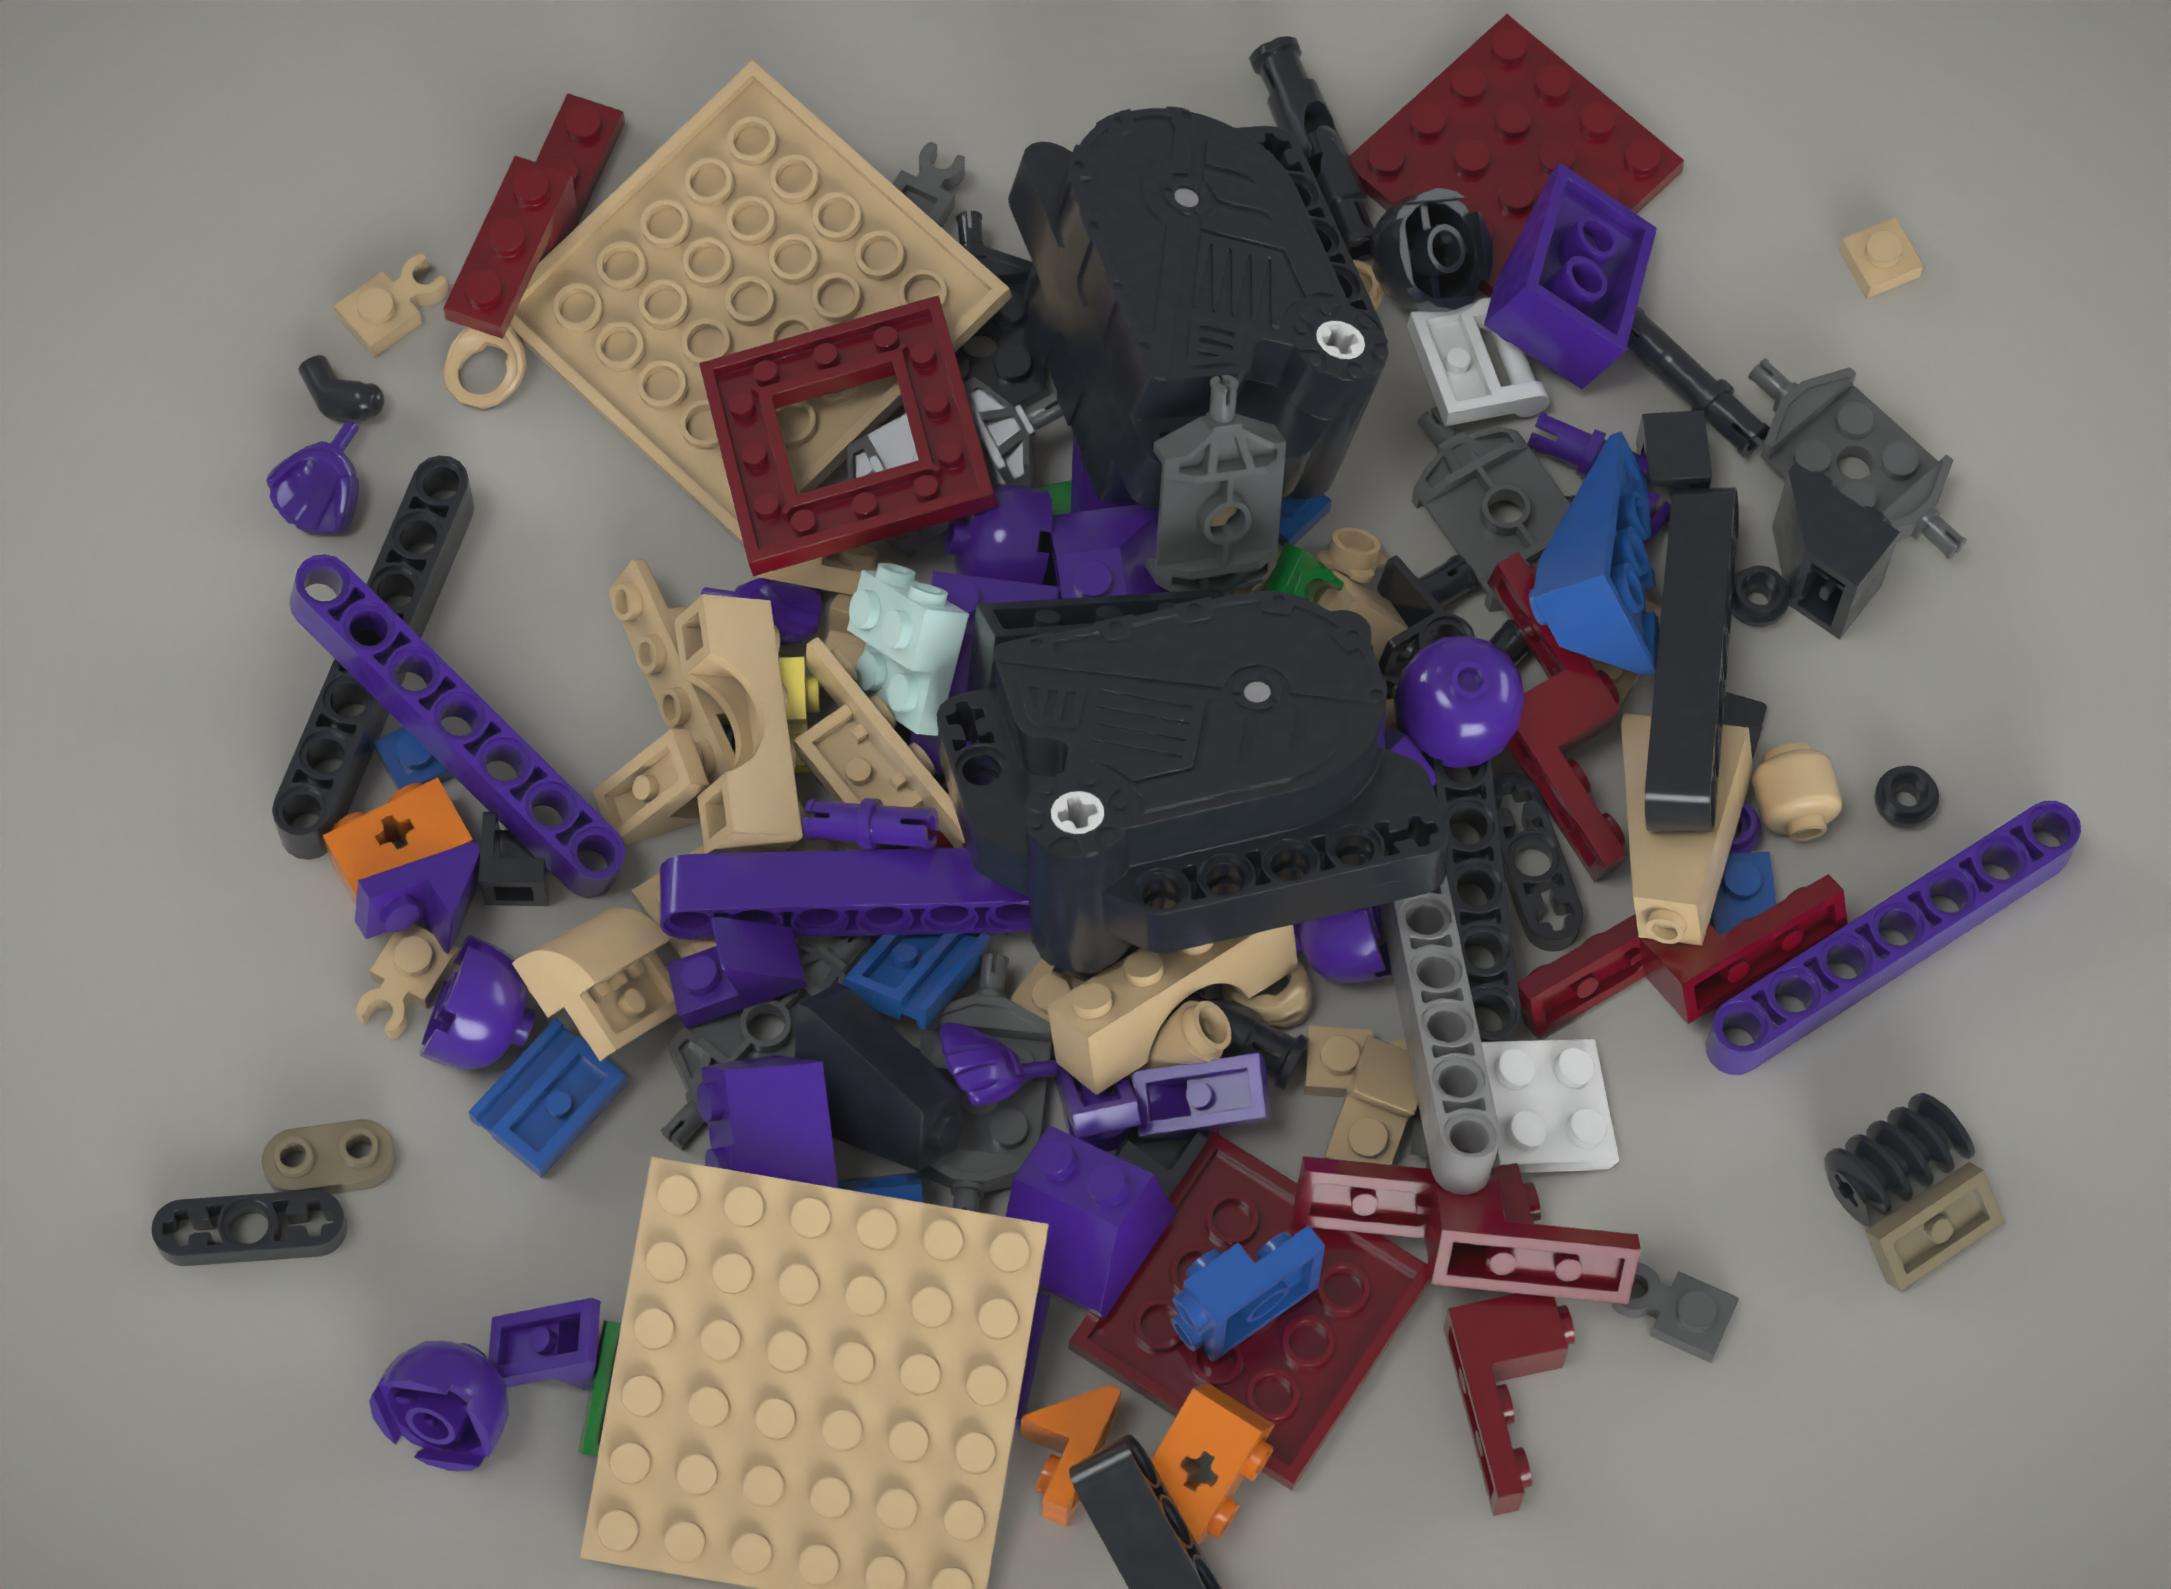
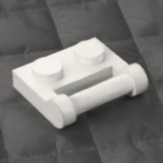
[1407,297,1550,427]

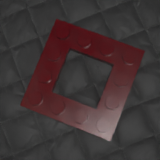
[699,295,998,577]

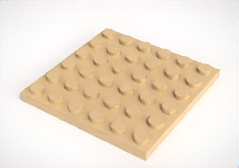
[509,60,1012,548]
[580,1157,1049,1589]

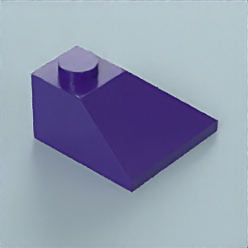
[1048,504,1170,599]

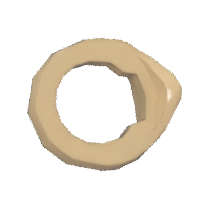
[443,326,527,409]
[1220,957,1312,1027]

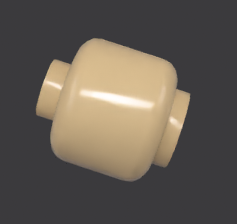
[1752,742,1842,842]

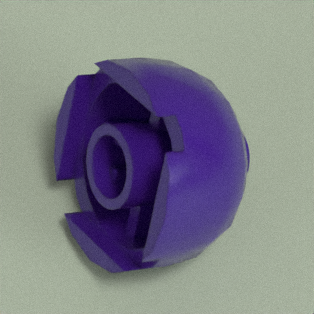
[944,484,1053,585]
[1393,635,1525,768]
[1293,905,1393,984]
[420,935,537,1070]
[369,1341,509,1471]

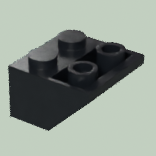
[1772,462,1900,640]

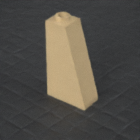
[1621,713,1753,946]

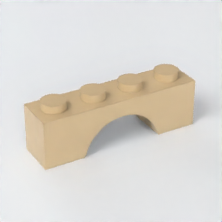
[674,594,805,854]
[1047,925,1298,1095]

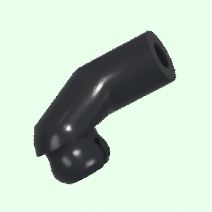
[298,355,385,421]

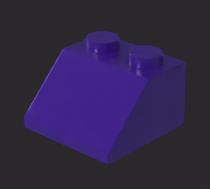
[697,1055,838,1188]
[1006,1125,1176,1319]

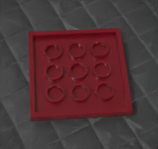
[1349,14,1684,298]
[1068,1131,1431,1491]

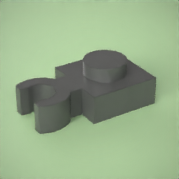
[893,142,965,228]
[1612,1263,1739,1363]

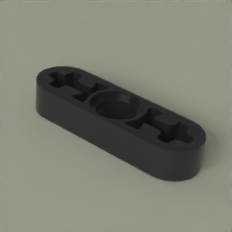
[1493,773,1583,952]
[151,1190,347,1266]

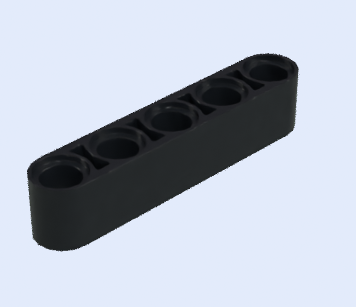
[1069,1434,1222,1589]

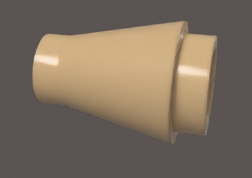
[1140,1001,1231,1070]

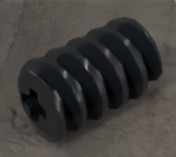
[1824,1093,1975,1225]

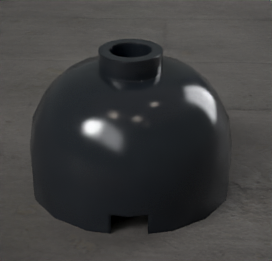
[1370,188,1493,312]

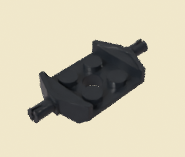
[955,210,1047,410]

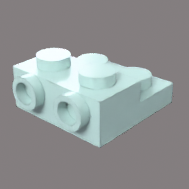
[847,563,969,736]

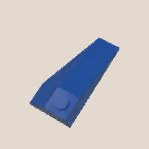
[1529,431,1660,676]

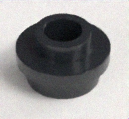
[1732,566,1790,627]
[1874,765,1939,828]

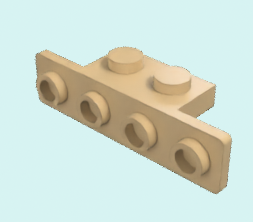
[609,559,735,794]
[794,637,967,848]

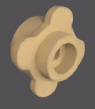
[1316,527,1387,583]

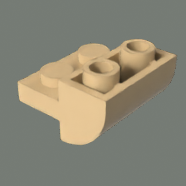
[512,907,677,1061]

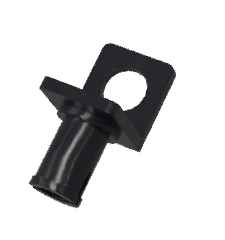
[1377,555,1477,675]

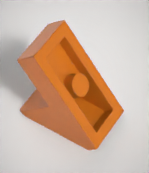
[1020,1385,1121,1527]

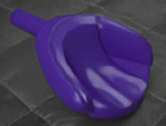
[266,420,359,535]
[701,578,823,646]
[939,1022,1058,1106]

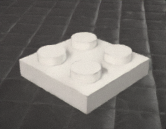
[1481,1039,1620,1173]

